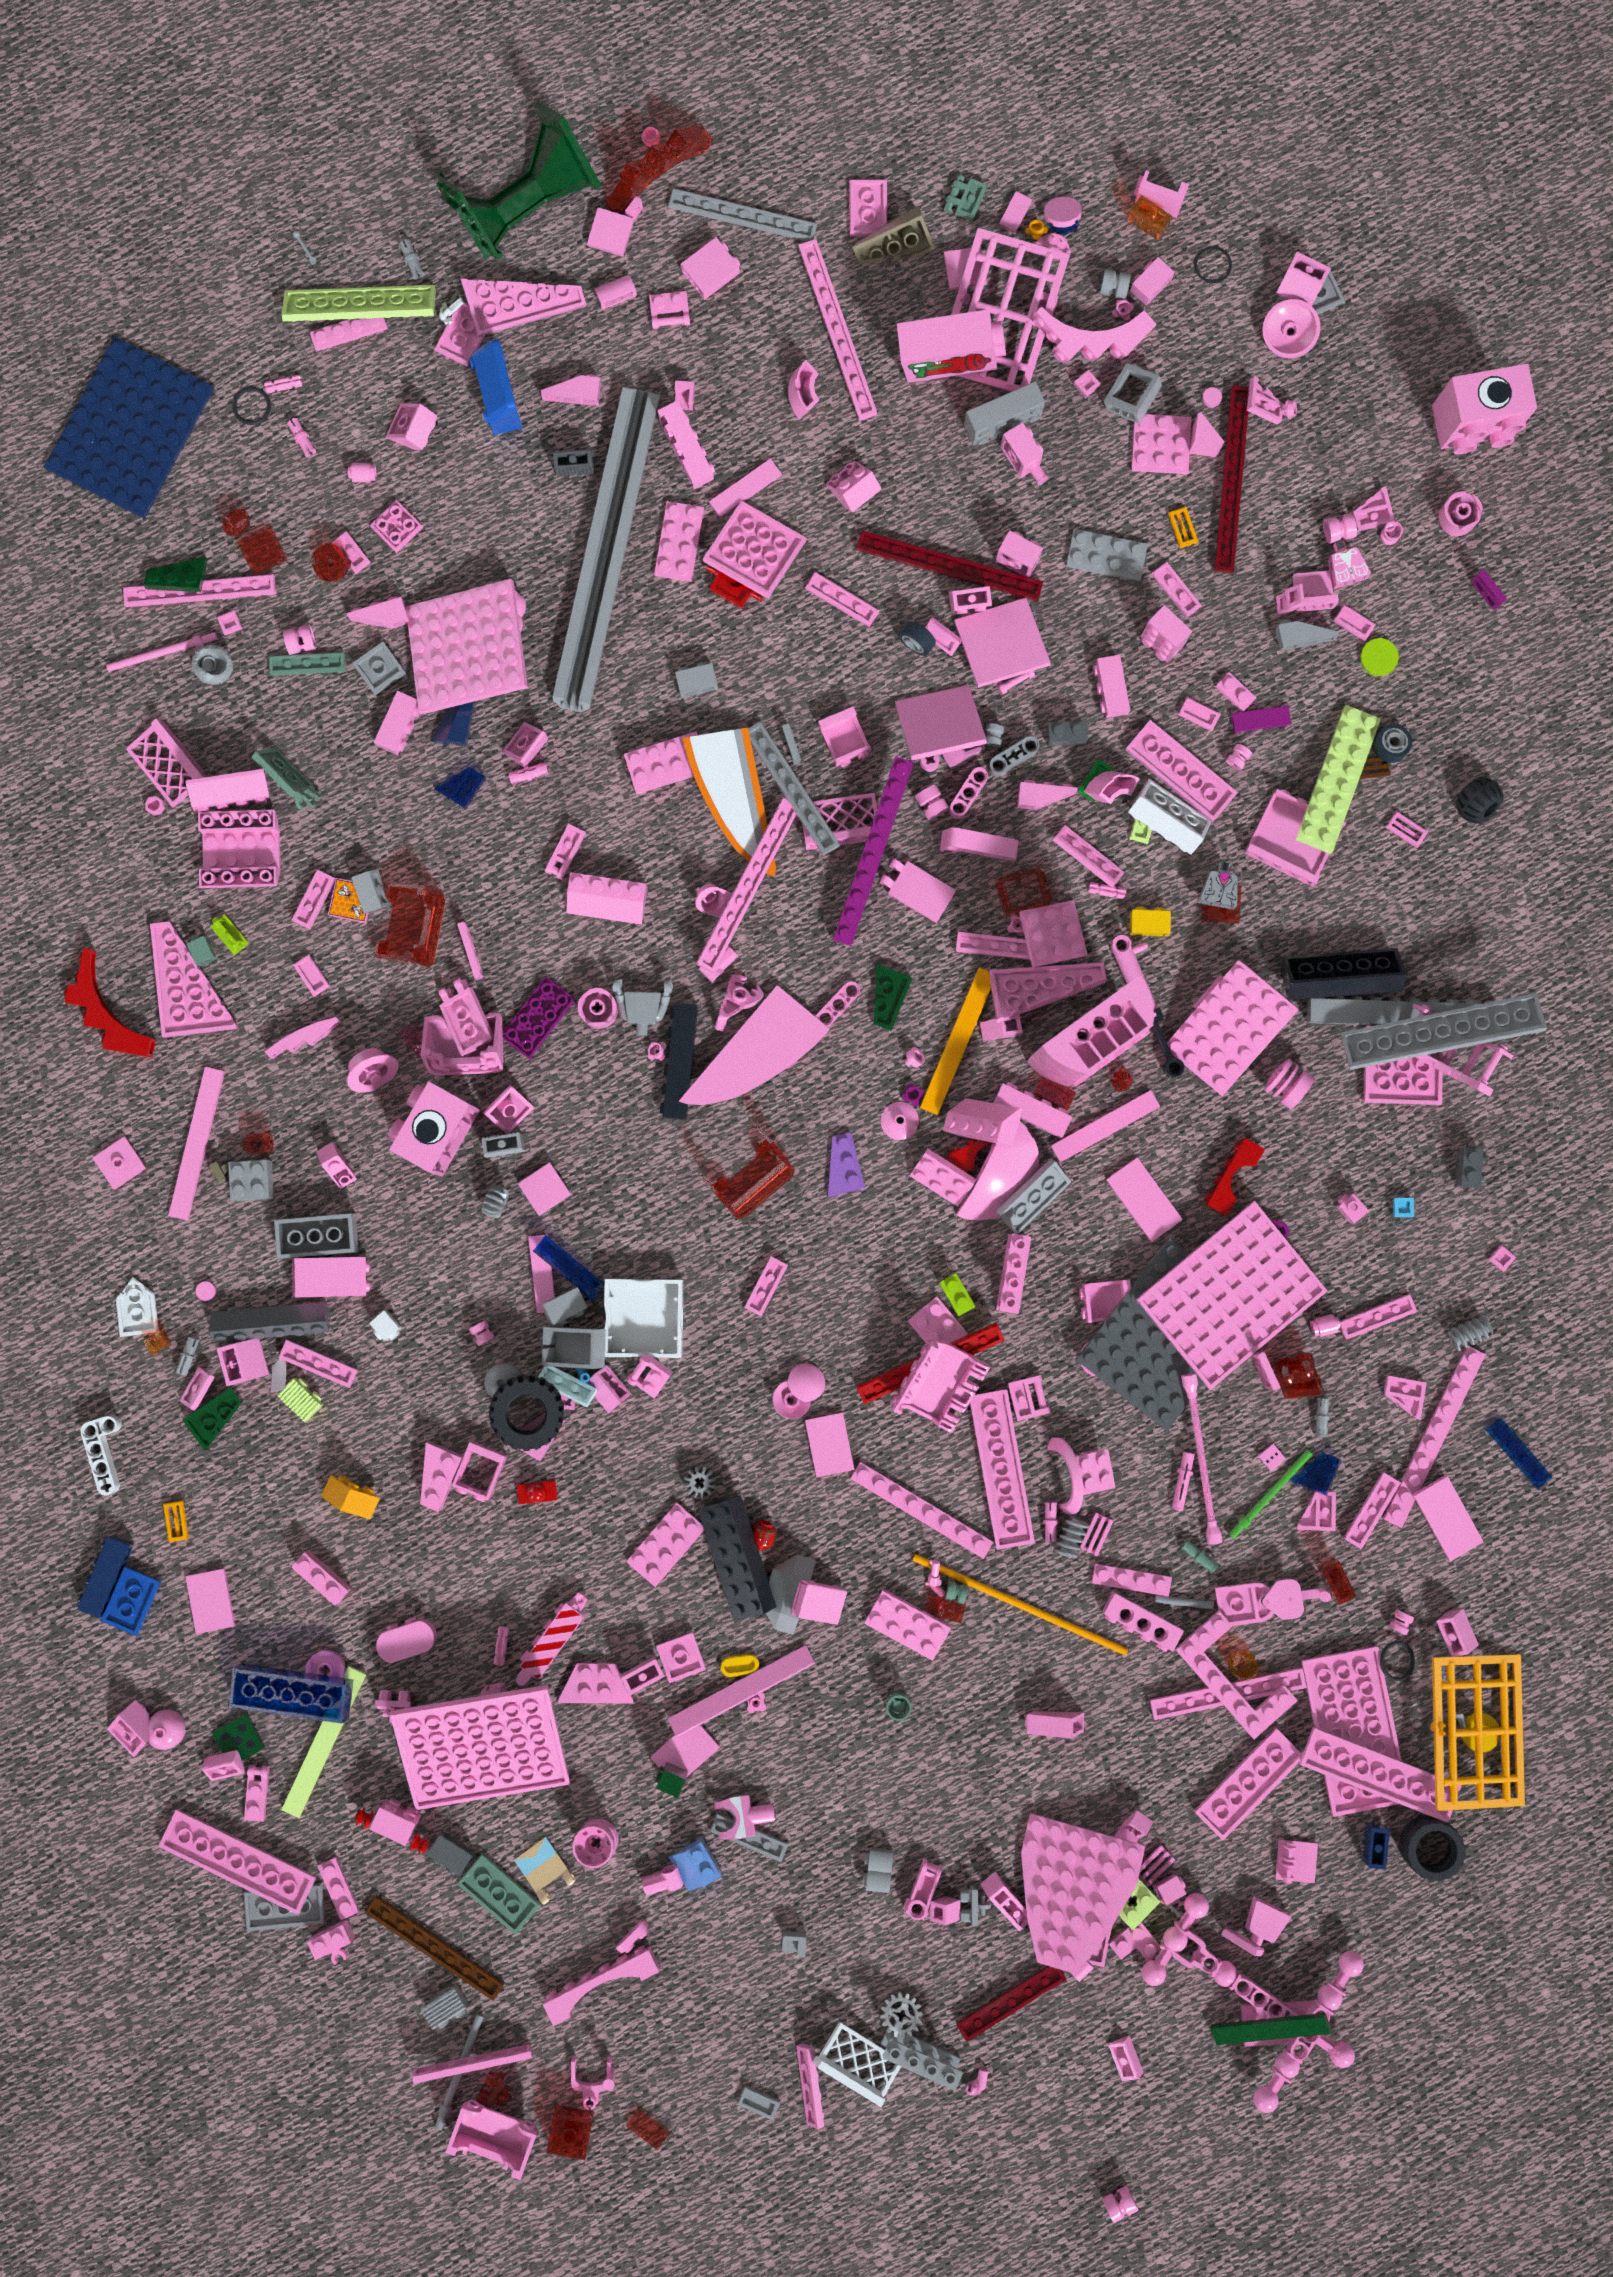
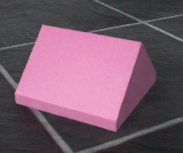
[1190,412,1224,457]
[502,722,548,768]
[483,1085,534,1134]

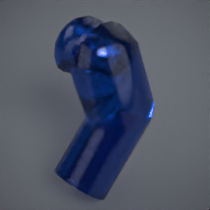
[1050,220,1079,235]

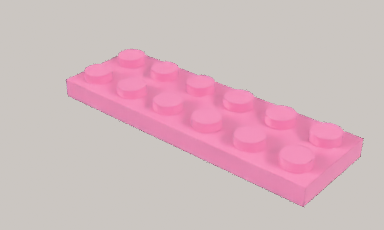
[1125,720,1238,823]
[1194,1727,1303,1840]

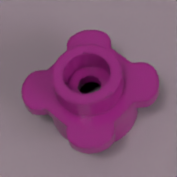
[902,1084,924,1106]

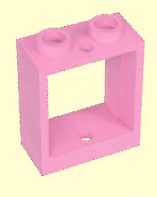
[452,1441,508,1502]

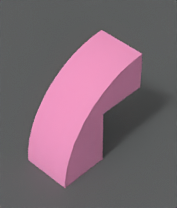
[1114,1810,1153,1843]

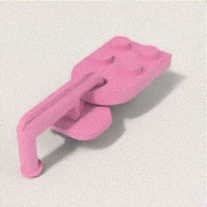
[1215,1579,1331,1626]

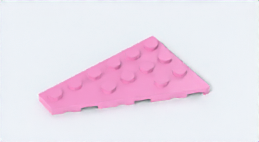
[150,922,238,1038]

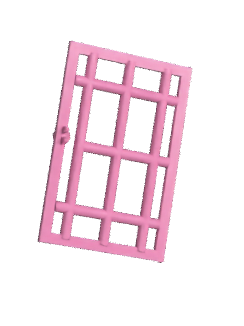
[951,228,1070,392]

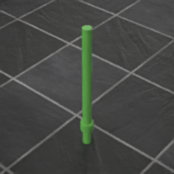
[1228,1450,1313,1539]

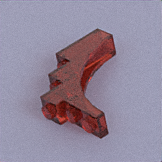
[605,126,714,215]

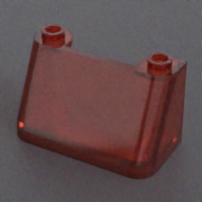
[373,882,445,967]

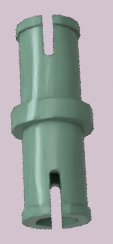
[1180,1539,1219,1574]

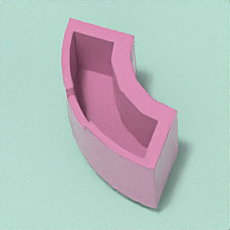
[788,360,819,420]
[1084,771,1140,804]

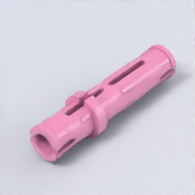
[1171,1451,1195,1511]

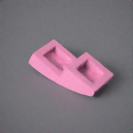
[1276,584,1305,615]

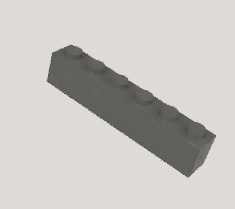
[209,1302,330,1343]

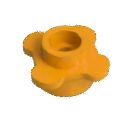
[1025,220,1048,240]

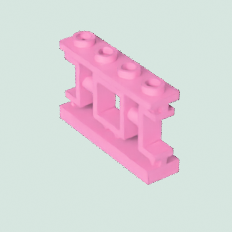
[996,1234,1031,1314]

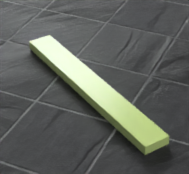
[281,1666,367,1818]

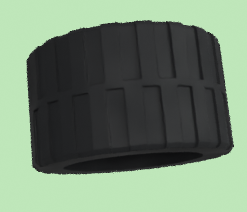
[1399,1814,1466,1881]

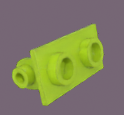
[210,914,249,955]

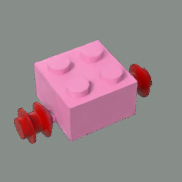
[354,1798,430,1855]

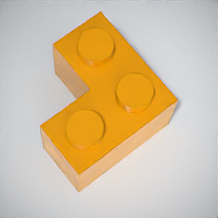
[321,1475,380,1519]

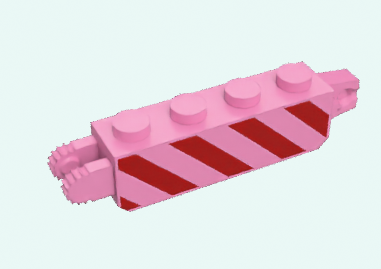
[516,1592,588,1686]

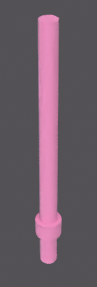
[106,632,218,672]

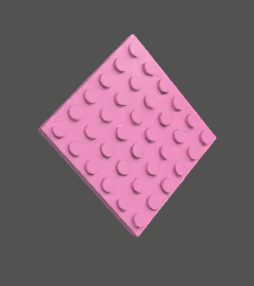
[406,579,528,714]

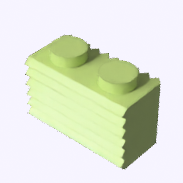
[277,1378,323,1422]

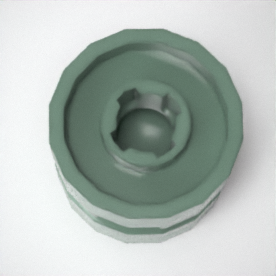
[885,1691,911,1721]

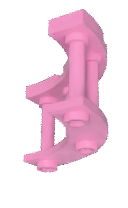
[1412,1004,1514,1096]

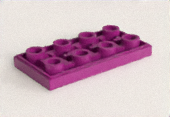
[503,976,576,1059]

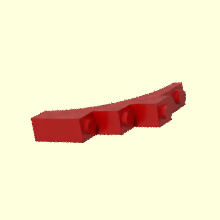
[64,948,156,1058]

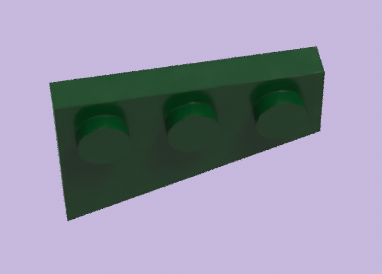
[143,557,207,592]

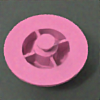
[347,1048,398,1093]

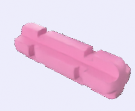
[264,375,302,393]
[1088,882,1126,899]
[494,1626,509,1665]

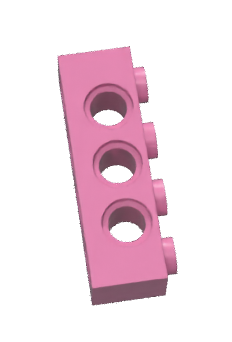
[1102,1591,1184,1652]

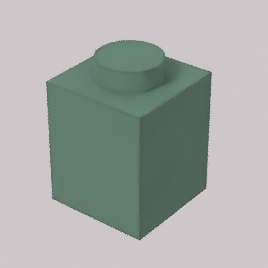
[186,935,218,967]

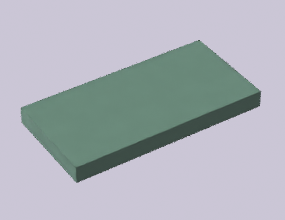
[456,1852,541,1935]

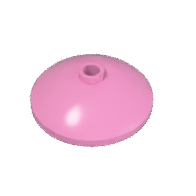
[1263,299,1320,359]

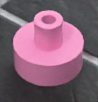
[905,1047,925,1068]

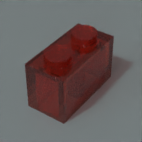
[1317,1559,1357,1605]

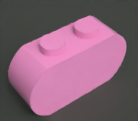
[376,1617,437,1663]

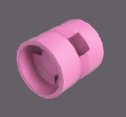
[1323,513,1357,544]
[283,625,316,655]
[915,785,949,820]
[1102,2185,1139,2223]

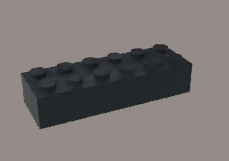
[1281,948,1406,1000]
[698,1495,776,1621]

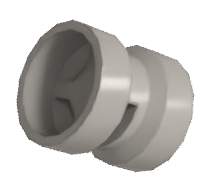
[984,723,1004,747]

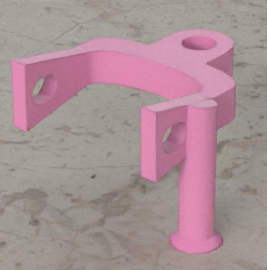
[571,2056,615,2110]

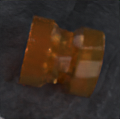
[144,1330,171,1356]

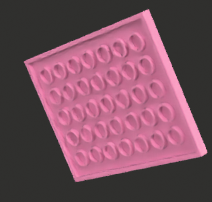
[390,1685,570,1810]

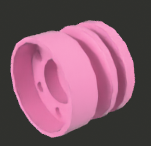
[1264,1058,1315,1110]
[572,1818,619,1868]

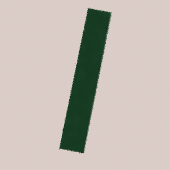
[1210,2013,1331,2045]

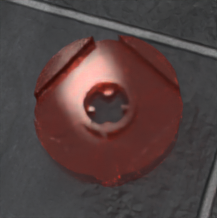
[313,543,351,582]

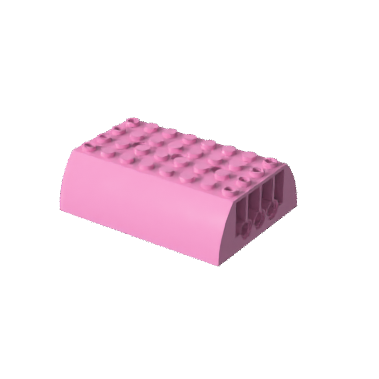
[1027,975,1154,1087]

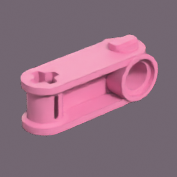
[903,1858,943,1920]

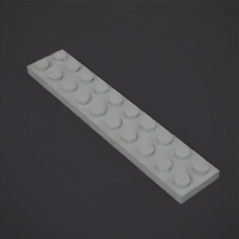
[1341,993,1547,1070]

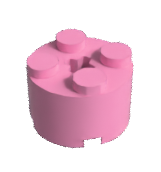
[1438,491,1483,536]
[578,988,618,1029]

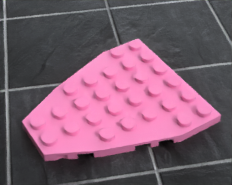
[1021,1813,1146,1974]

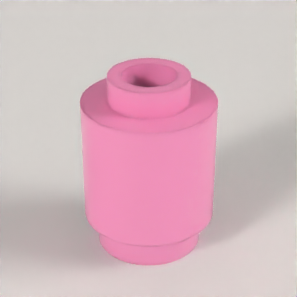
[348,463,376,482]
[1310,1314,1341,1337]

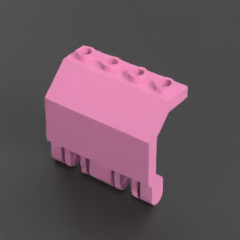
[891,1339,991,1432]

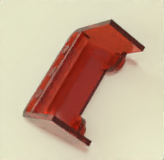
[699,1125,795,1219]

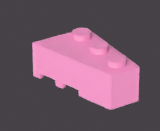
[420,1441,464,1512]

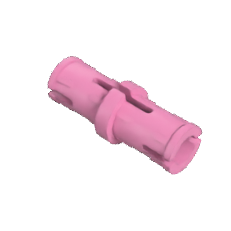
[287,418,316,457]
[508,762,548,785]
[1043,1502,1059,1542]

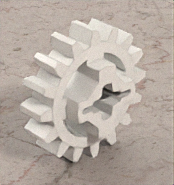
[880,1992,923,2038]

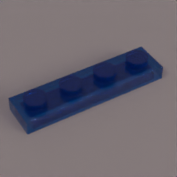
[533,1235,605,1300]
[1485,1418,1552,1489]

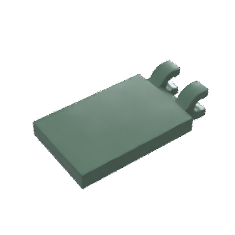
[252,747,322,810]

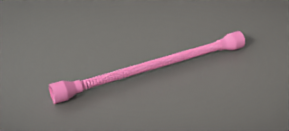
[1181,1373,1223,1544]

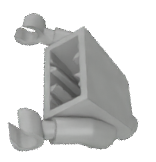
[612,979,673,1036]

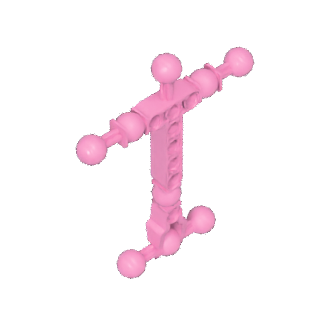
[1141,1893,1364,2113]

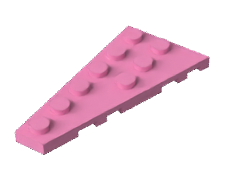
[989,963,1106,1023]

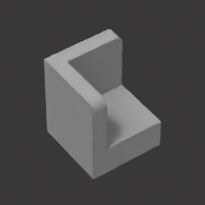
[782,1931,806,1957]

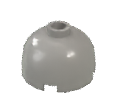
[484,1363,521,1397]

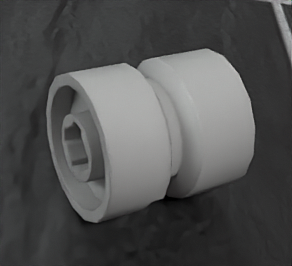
[1100,269,1131,299]

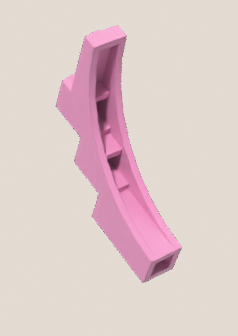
[1031,307,1157,364]

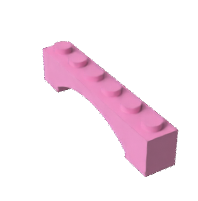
[543,1945,660,2026]

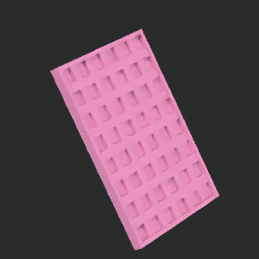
[1136,1201,1327,1390]

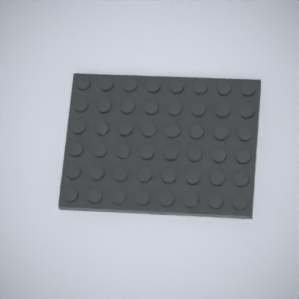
[1075,1238,1204,1431]

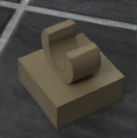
[209,1162,229,1185]

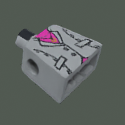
[1198,862,1238,910]

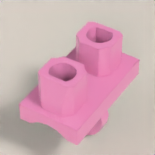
[375,1690,413,1723]

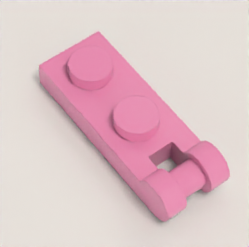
[545,824,586,880]
[244,1764,269,1822]

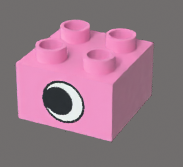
[1432,364,1537,454]
[387,1081,480,1176]

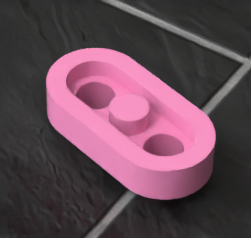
[615,1919,649,1954]

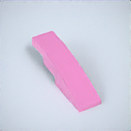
[265,1017,342,1059]

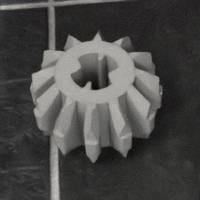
[481,1185,509,1218]
[684,1466,716,1499]

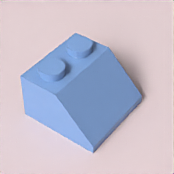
[669,1837,722,1891]

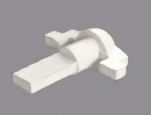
[439,298,464,325]

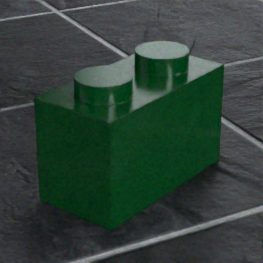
[655,1762,688,1798]

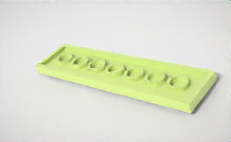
[282,285,436,322]
[1295,705,1381,854]

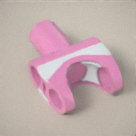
[714,1795,775,1840]

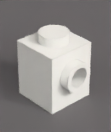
[369,1310,402,1341]

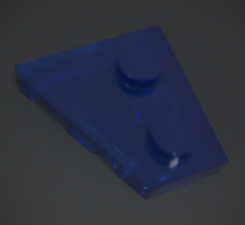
[434,767,486,810]
[1291,1452,1341,1496]

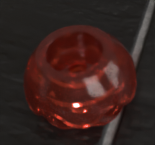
[1112,1069,1133,1092]

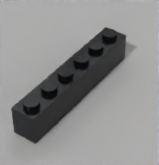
[660,1003,698,1121]

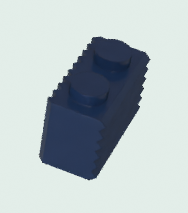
[1362,1822,1390,1869]

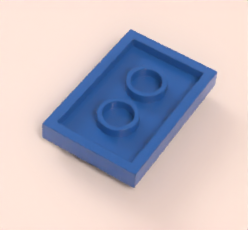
[101,1566,162,1636]

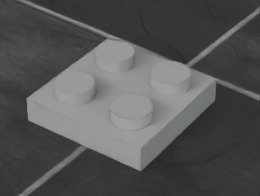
[352,642,406,695]

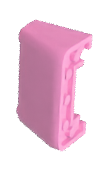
[421,1012,503,1075]
[446,2100,538,2180]

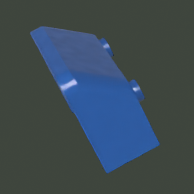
[469,338,523,435]

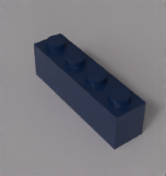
[77,1535,134,1618]

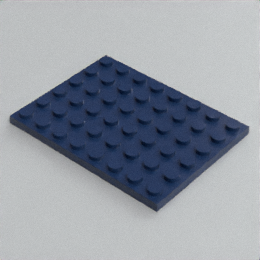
[43,337,215,519]

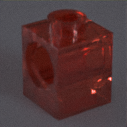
[243,1133,274,1155]

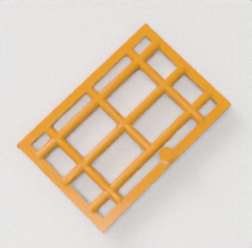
[1431,1654,1525,1811]

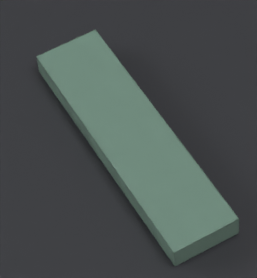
[269,652,346,676]

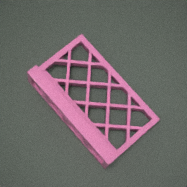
[126,718,208,807]
[802,793,877,850]

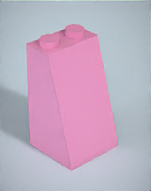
[292,1257,370,1297]

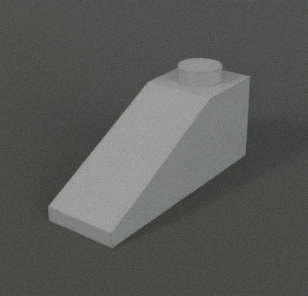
[1275,620,1339,651]

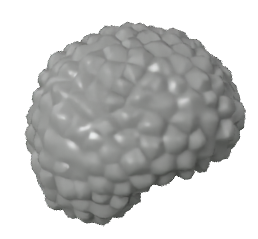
[191,645,233,685]

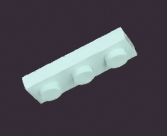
[538,1366,597,1407]

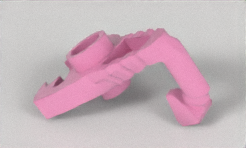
[715,974,764,1032]

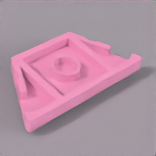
[558,1663,634,1703]

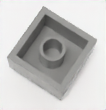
[228,1160,274,1202]

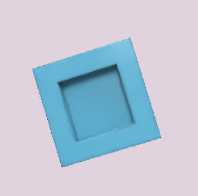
[1393,1198,1414,1217]

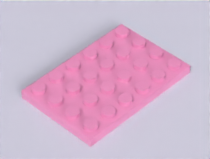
[1167,959,1299,1096]

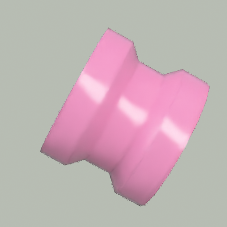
[920,755,939,772]

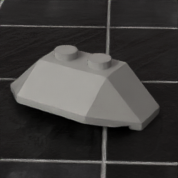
[766,1554,816,1635]

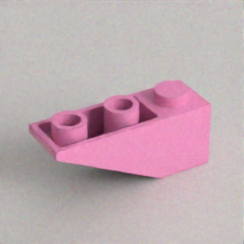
[347,596,409,629]
[1017,780,1078,810]

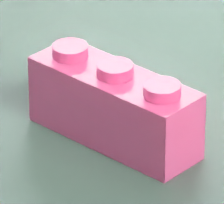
[1093,655,1130,718]
[374,691,420,755]
[291,1550,352,1606]

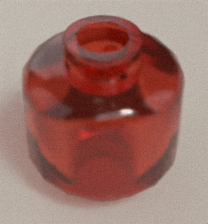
[222,508,250,537]

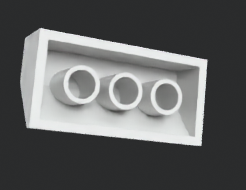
[1128,779,1211,855]

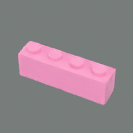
[993,1082,1072,1138]

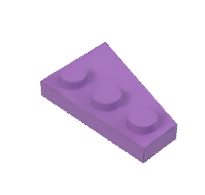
[828,1132,865,1197]

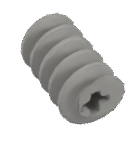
[1448,1315,1493,1351]
[1053,1515,1090,1558]

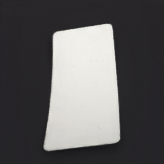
[270,1359,286,1392]

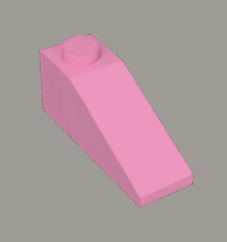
[541,374,601,406]
[980,1872,1028,1931]

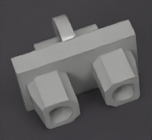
[959,1885,991,1926]

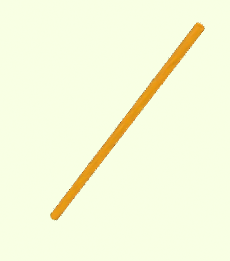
[912,1554,1128,1656]

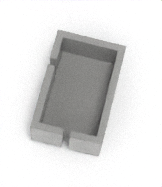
[542,1326,606,1369]

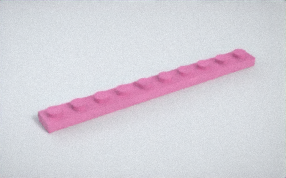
[798,239,877,421]
[696,798,796,973]
[1383,1346,1486,1528]

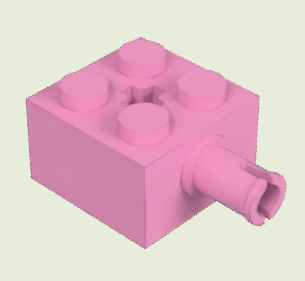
[1000,422,1048,485]

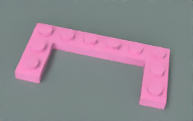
[1175,1610,1298,1739]

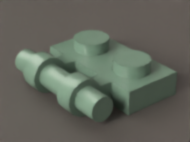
[944,175,988,222]

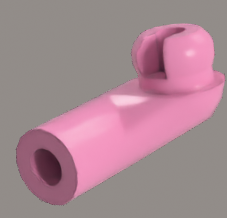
[965,2068,989,2095]

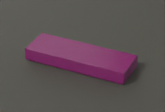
[1231,706,1291,733]

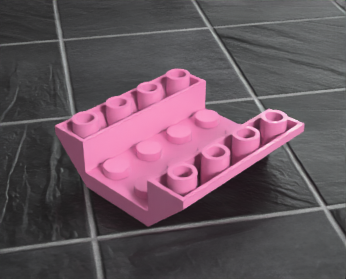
[198,810,280,888]

